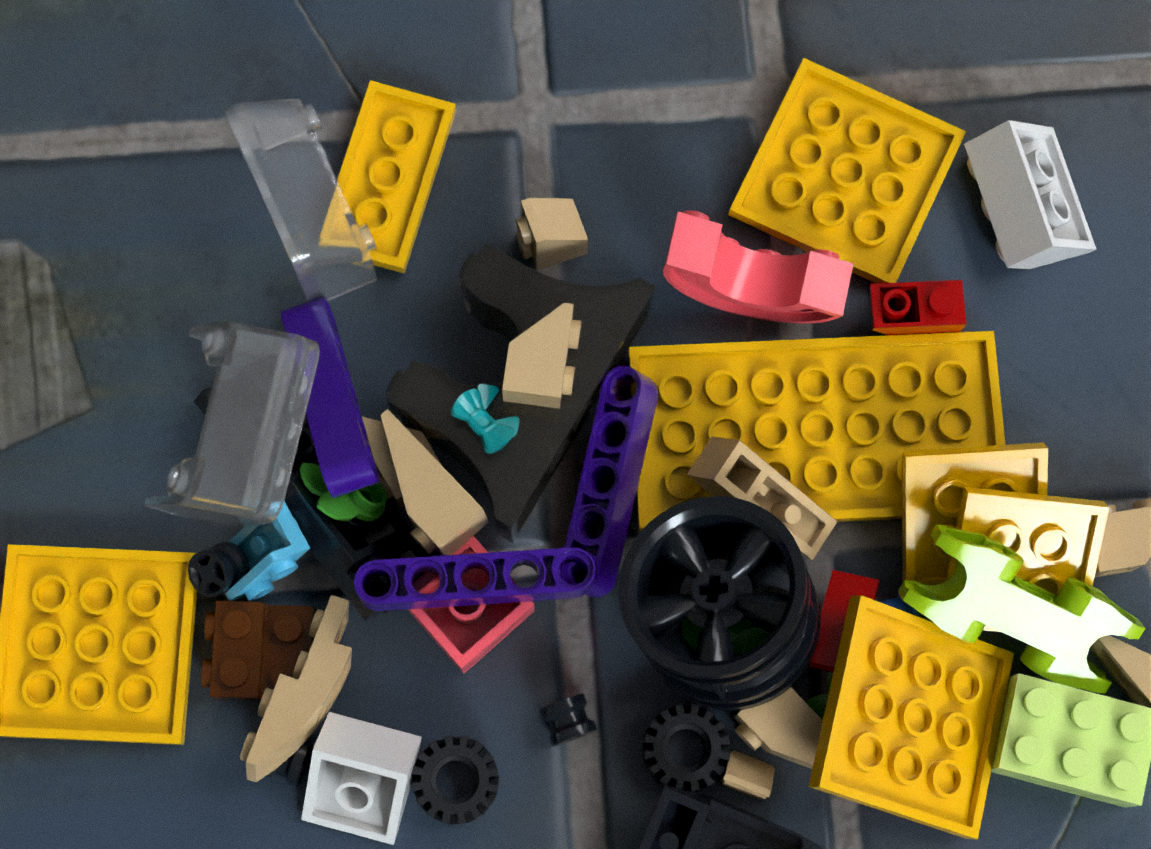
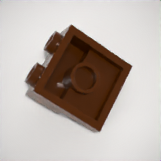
[201,601,316,701]

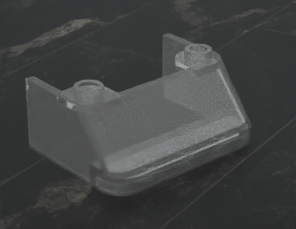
[223,98,377,302]
[144,320,320,526]

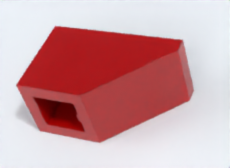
[869,280,966,335]

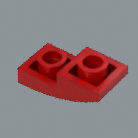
[809,570,879,672]

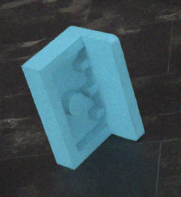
[225,499,310,602]

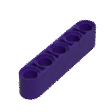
[281,296,379,498]
[560,366,658,597]
[354,547,596,611]

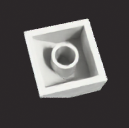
[301,712,422,845]

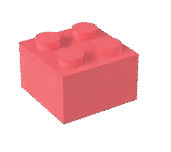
[407,536,535,674]

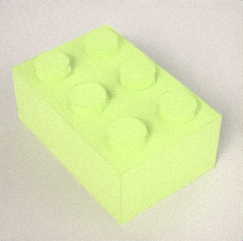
[991,673,1151,808]

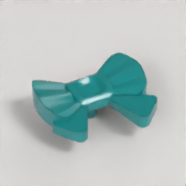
[450,384,520,454]

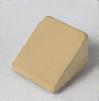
[719,751,775,800]

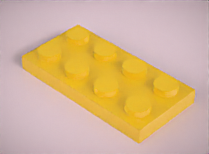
[316,80,456,274]

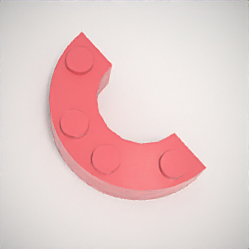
[663,210,854,324]

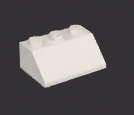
[964,120,1096,269]

